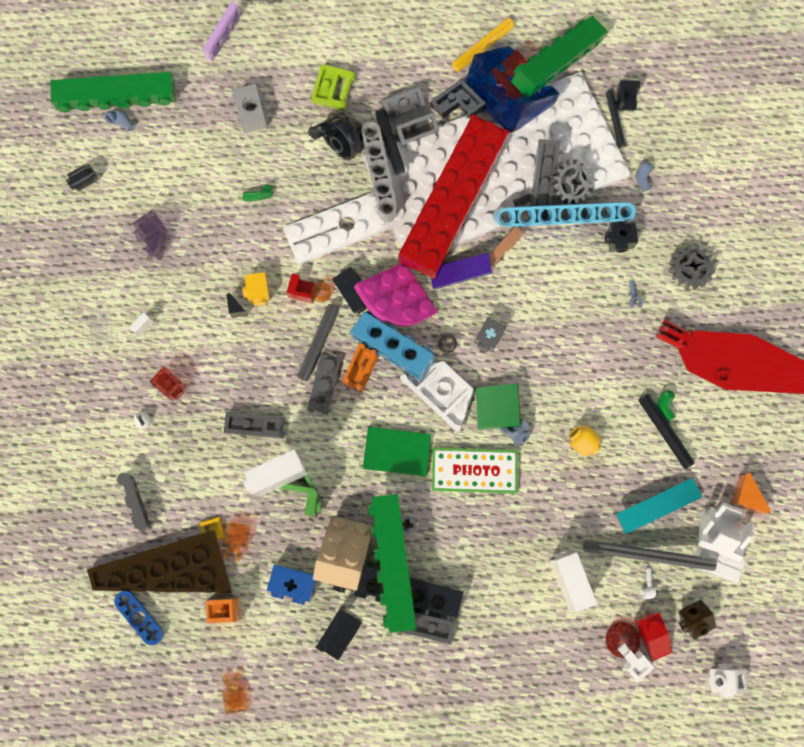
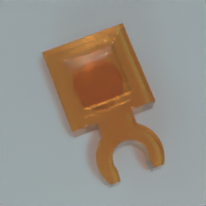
[224,522,251,562]
[222,672,249,715]

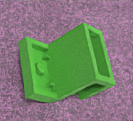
[278,475,323,518]

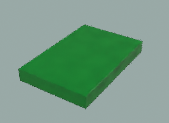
[363,427,431,477]

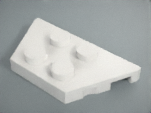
[400,361,473,433]

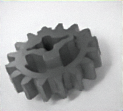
[550,159,594,204]
[669,245,715,290]

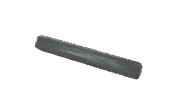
[297,304,338,381]

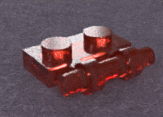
[491,50,527,102]

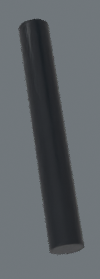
[605,91,626,148]

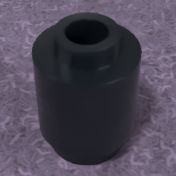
[66,164,98,192]

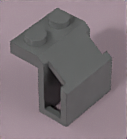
[381,85,439,145]

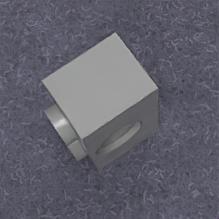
[232,84,269,133]

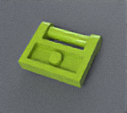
[311,64,356,112]

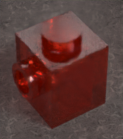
[149,366,186,401]

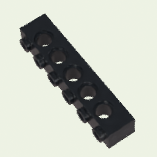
[328,566,463,621]

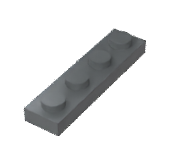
[530,139,561,220]

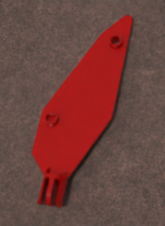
[655,319,804,394]

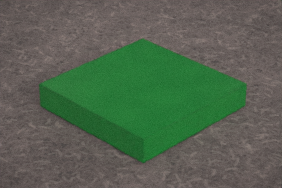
[476,383,521,430]

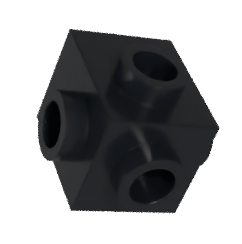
[605,221,638,253]

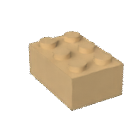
[313,516,372,591]

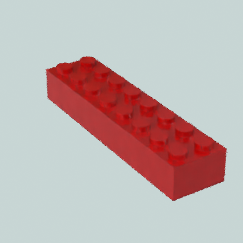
[398,114,509,280]

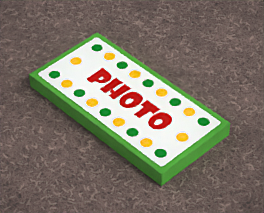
[432,448,518,494]

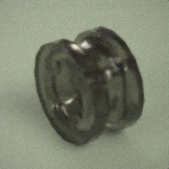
[438,334,457,354]

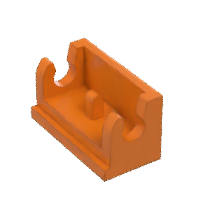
[342,343,379,393]

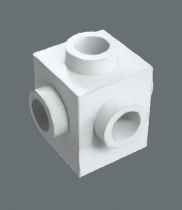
[709,664,747,698]

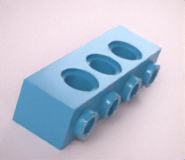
[350,312,435,381]

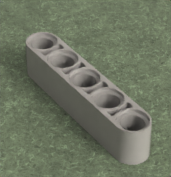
[362,122,397,222]

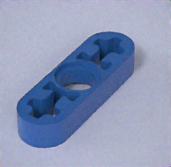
[114,591,164,645]

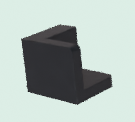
[616,80,640,111]

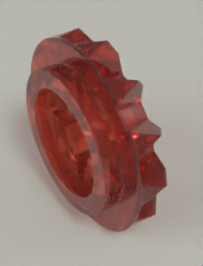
[605,622,641,658]

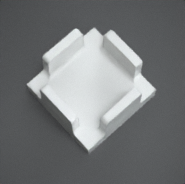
[698,503,753,562]

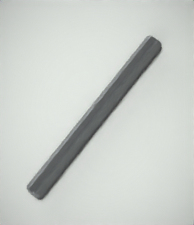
[583,540,717,571]

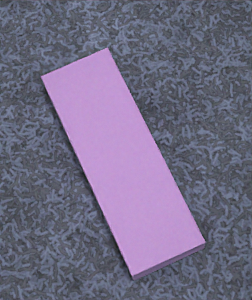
[203,1,241,61]

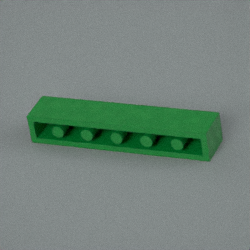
[511,16,609,99]
[50,72,176,113]
[368,494,416,633]

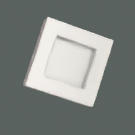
[129,312,154,337]

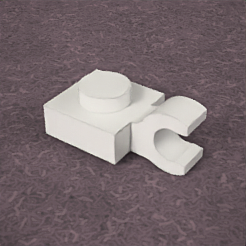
[618,643,654,682]

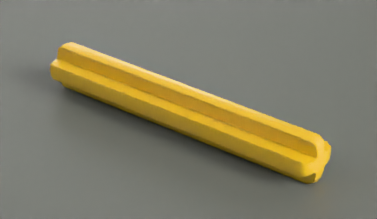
[452,18,514,72]

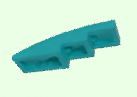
[616,478,702,534]

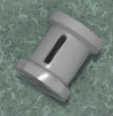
[401,515,417,535]

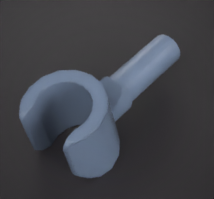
[629,281,643,308]

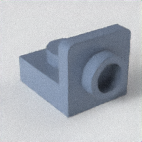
[498,419,532,447]

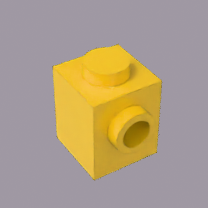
[242,272,270,306]

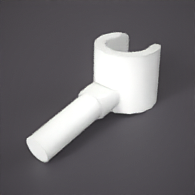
[641,568,656,600]

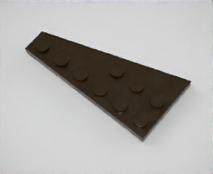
[87,529,233,593]

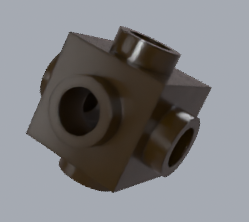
[678,599,717,640]

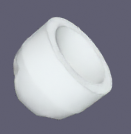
[133,412,152,429]

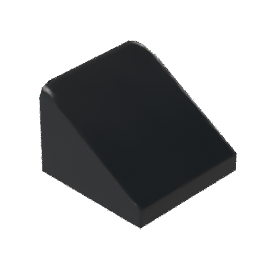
[226,293,248,318]

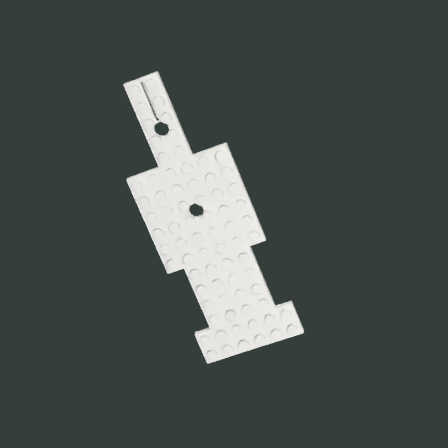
[283,72,631,265]

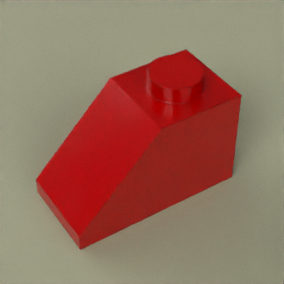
[633,611,672,661]

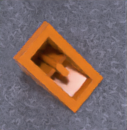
[732,472,771,514]
[206,598,241,623]

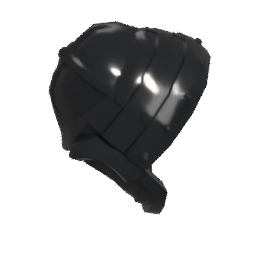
[308,111,363,160]

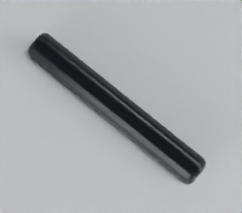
[375,109,405,174]
[638,394,695,469]

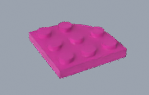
[354,263,438,327]

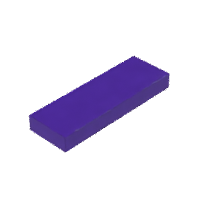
[431,252,493,289]

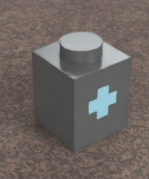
[474,317,506,352]

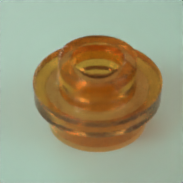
[311,282,332,303]

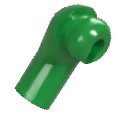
[243,184,273,202]
[657,390,676,421]

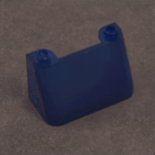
[465,45,560,132]

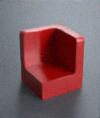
[286,273,317,303]

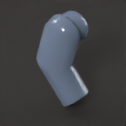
[104,111,135,132]
[635,162,653,192]

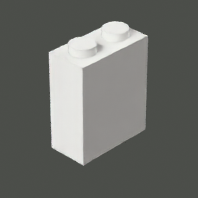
[243,449,308,497]
[550,550,597,612]

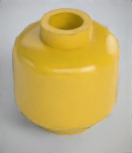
[569,425,601,456]

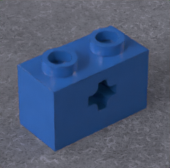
[266,564,316,605]

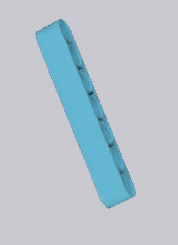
[493,202,636,227]

